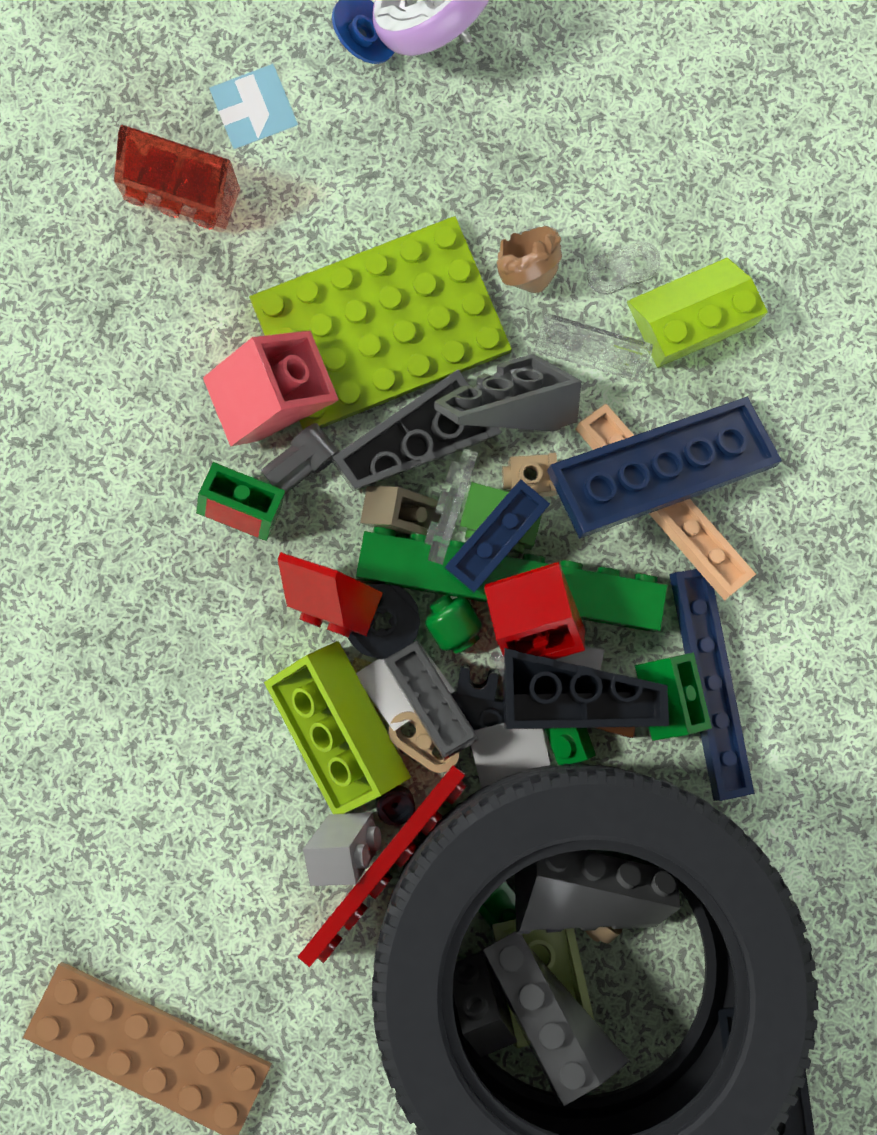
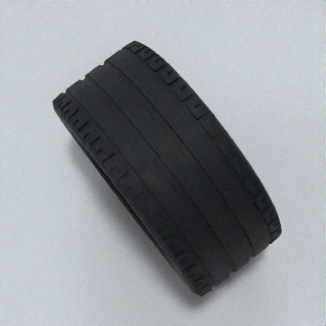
[372,763,818,1135]

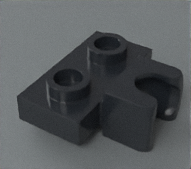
[451,663,504,731]

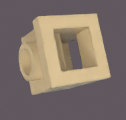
[502,453,557,497]

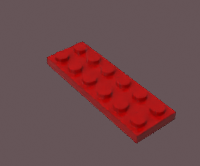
[297,765,467,968]

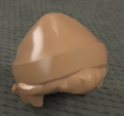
[497,226,562,293]

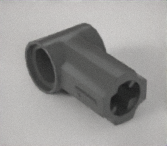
[261,423,340,494]

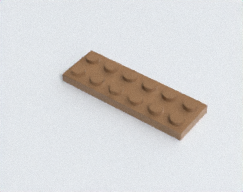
[23,962,272,1135]

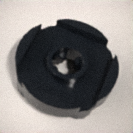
[348,583,420,659]

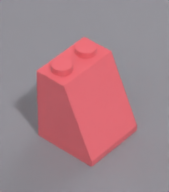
[203,331,339,447]

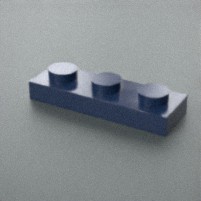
[444,479,550,594]

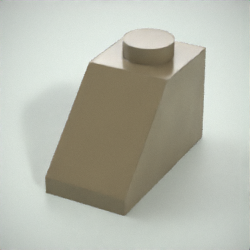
[360,486,451,541]

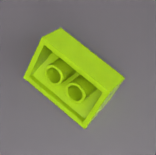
[627,258,768,368]

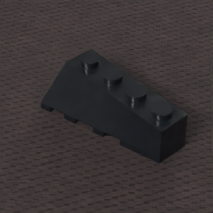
[503,648,669,729]

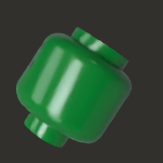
[425,594,482,654]

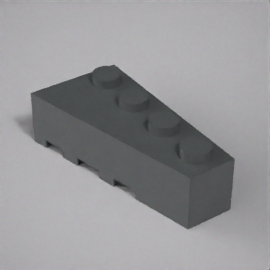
[331,370,502,492]

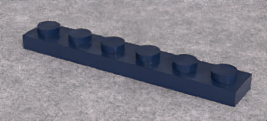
[669,569,755,801]

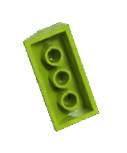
[264,640,411,814]

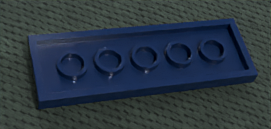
[547,396,782,539]

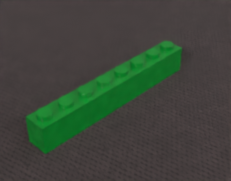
[356,527,668,632]

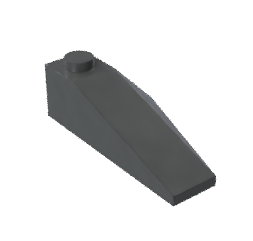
[434,354,582,431]

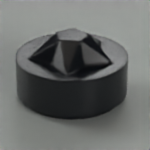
[376,785,415,826]

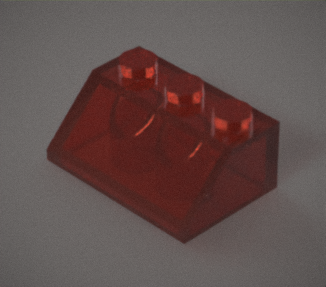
[114,124,240,229]

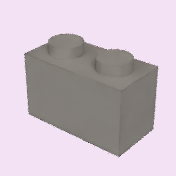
[303,812,381,886]

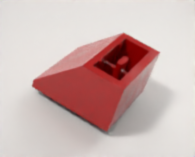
[484,562,585,660]

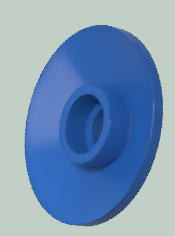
[332,0,395,64]

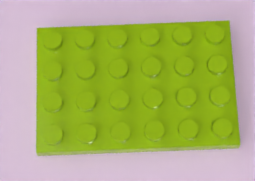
[249,216,512,430]

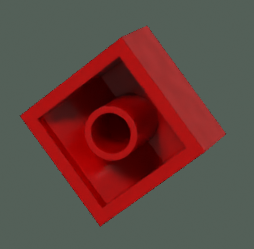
[277,552,383,638]

